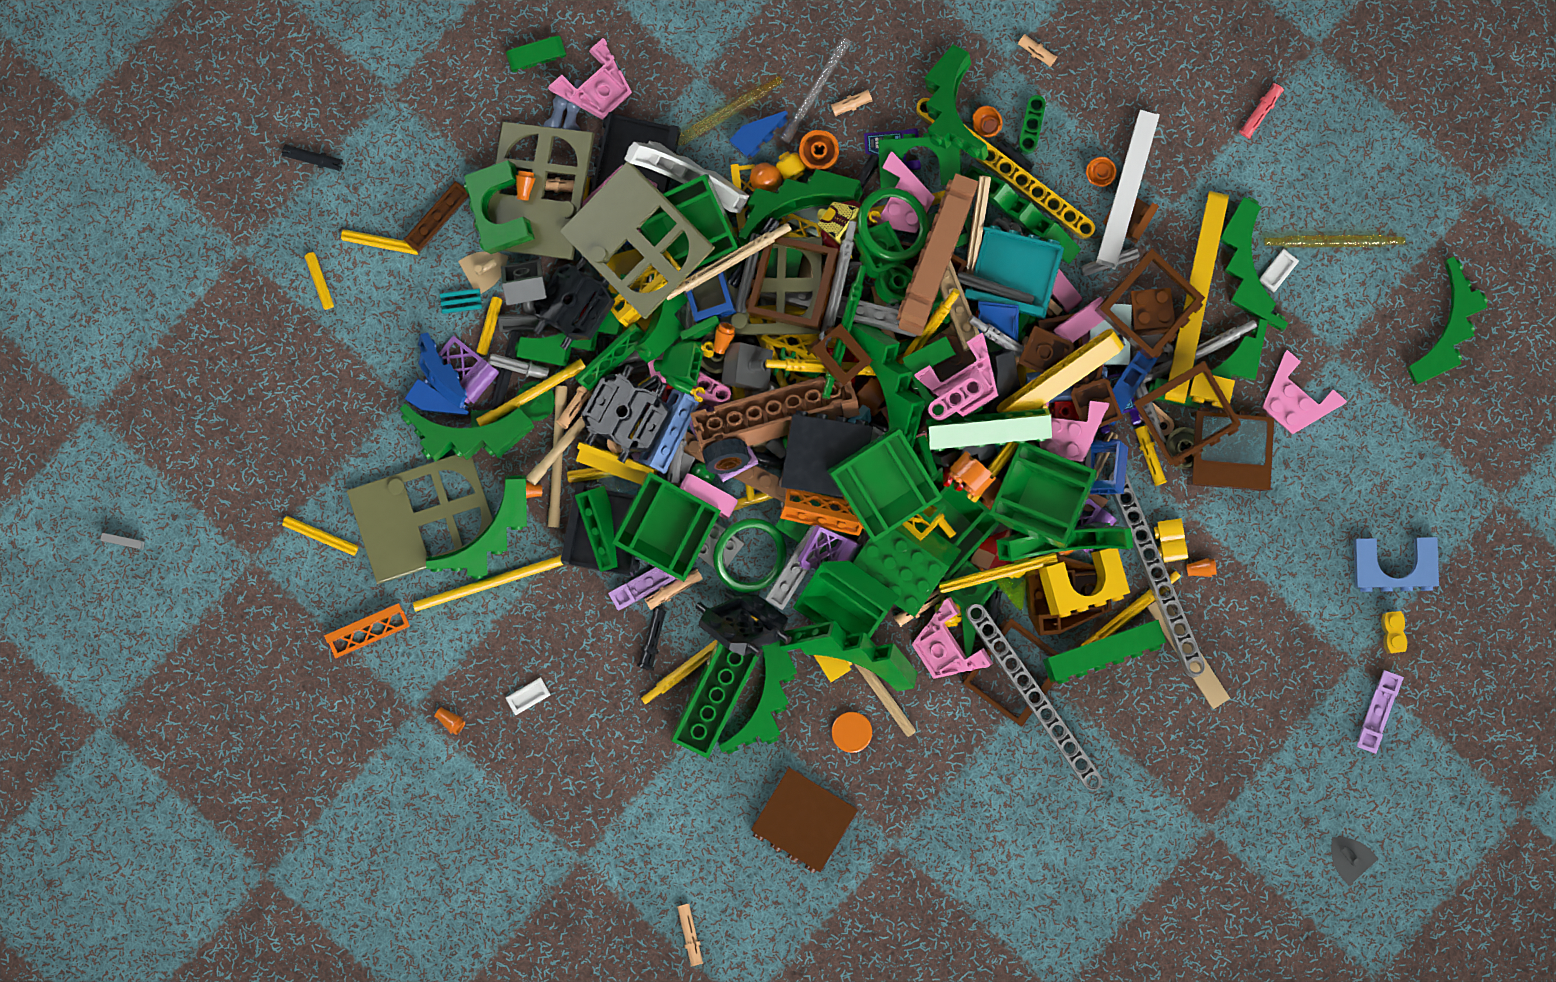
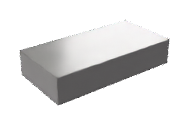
[100,533,145,550]

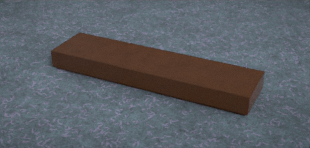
[403,181,469,254]

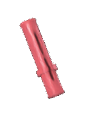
[1239,83,1284,139]

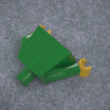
[653,340,714,402]

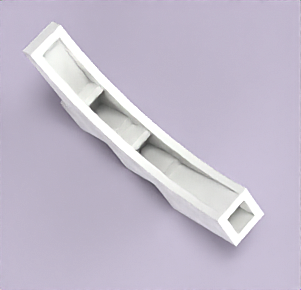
[625,141,749,213]

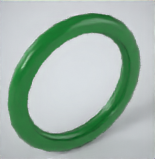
[858,187,929,262]
[713,518,787,593]

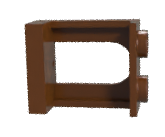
[807,324,873,390]

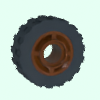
[703,439,750,474]

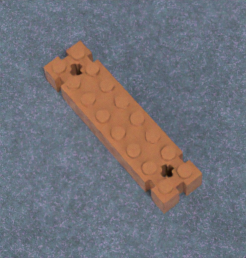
[896,174,979,336]
[690,376,860,459]

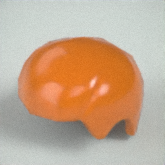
[972,105,1003,138]
[1086,156,1117,187]
[750,162,783,193]

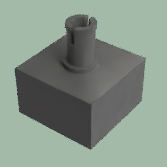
[501,259,546,314]
[721,342,773,391]

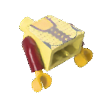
[817,200,881,259]

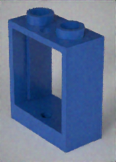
[685,264,737,324]
[1089,439,1128,495]

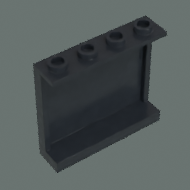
[590,112,681,194]
[778,410,873,497]
[561,482,640,577]

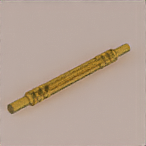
[678,76,784,146]
[1264,235,1406,248]

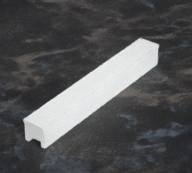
[1096,110,1160,269]

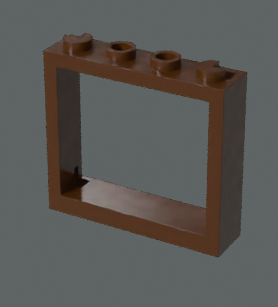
[746,237,839,331]
[1095,249,1205,359]
[1133,361,1241,467]
[962,618,1059,727]

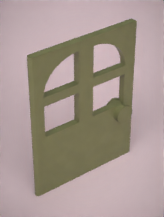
[488,122,594,260]
[560,161,715,319]
[692,237,823,336]
[347,455,493,585]

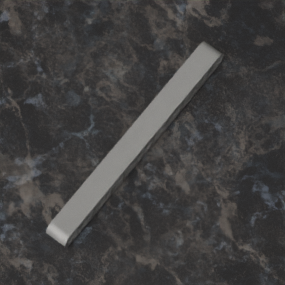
[1108,471,1205,678]
[966,604,1102,790]

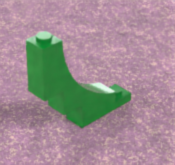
[963,165,1081,264]
[1219,197,1288,332]
[634,230,688,363]
[515,274,627,367]
[1148,319,1268,410]
[850,323,925,449]
[779,620,918,692]

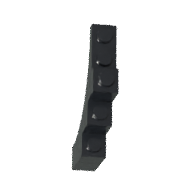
[932,348,1021,467]

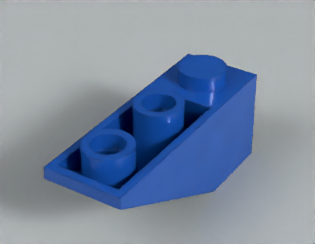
[729,111,788,159]
[404,378,470,416]

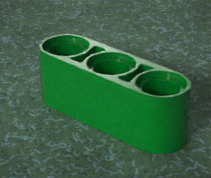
[506,36,567,72]
[1018,95,1046,155]

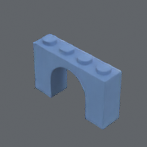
[1353,537,1439,592]

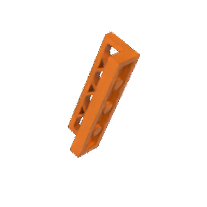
[780,488,863,536]
[324,603,410,659]

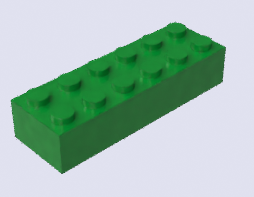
[670,641,762,759]

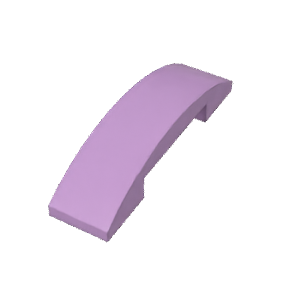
[608,567,676,611]
[1356,670,1404,754]

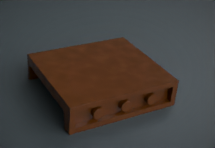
[751,767,858,874]

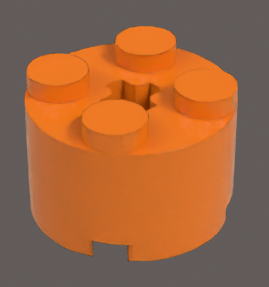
[799,130,839,173]
[949,451,996,497]

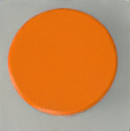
[832,712,872,753]

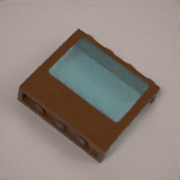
[1187,408,1274,491]

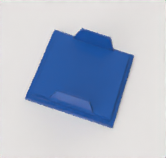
[978,301,1019,342]

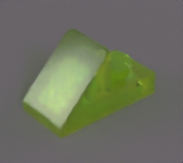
[993,577,1026,611]

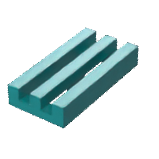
[440,289,483,314]

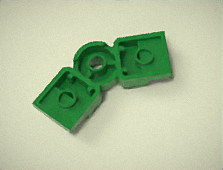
[853,221,950,324]

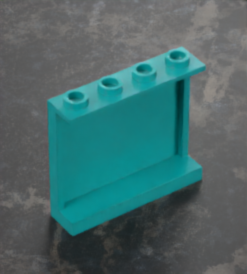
[965,225,1064,319]

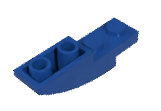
[418,332,467,408]
[1109,351,1159,426]

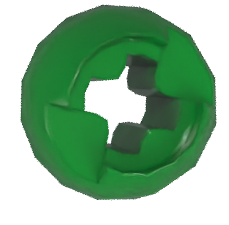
[690,462,716,484]

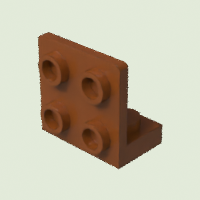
[1103,197,1159,244]

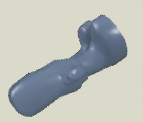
[543,77,582,131]

